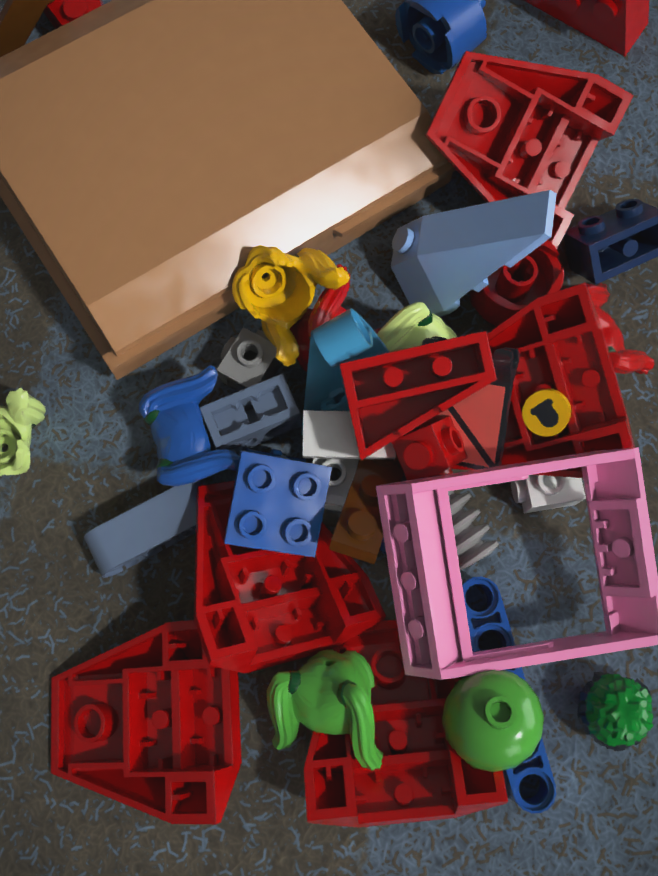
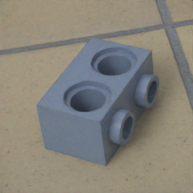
[200,373,302,454]

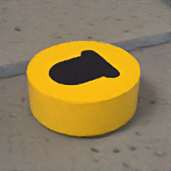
[522,389,571,437]

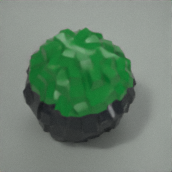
[577,672,654,751]

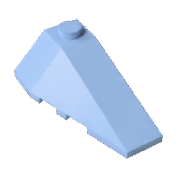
[391,190,556,317]

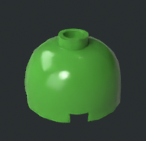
[442,670,544,772]

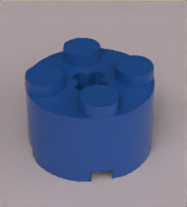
[395,0,487,74]

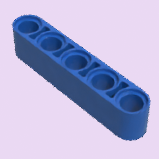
[462,577,556,813]

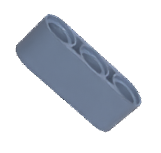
[84,480,203,578]

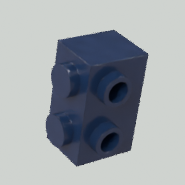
[564,199,658,285]

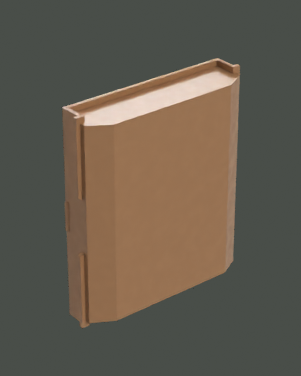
[0,0,456,380]

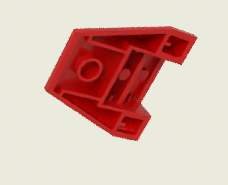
[425,51,634,249]
[451,282,635,478]
[194,480,386,674]
[51,620,242,825]
[304,620,508,828]

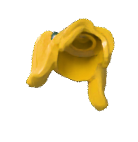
[232,245,350,367]

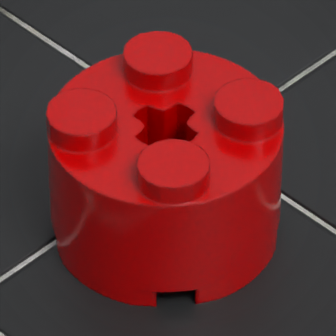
[470,240,564,326]

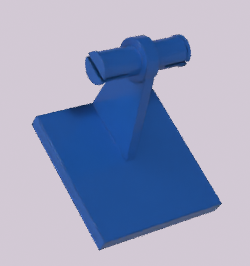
[223,448,332,558]

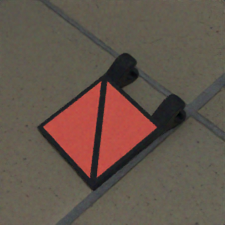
[415,336,520,469]

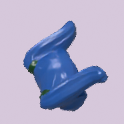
[138,365,240,486]

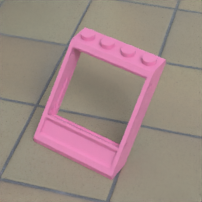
[376,447,658,680]

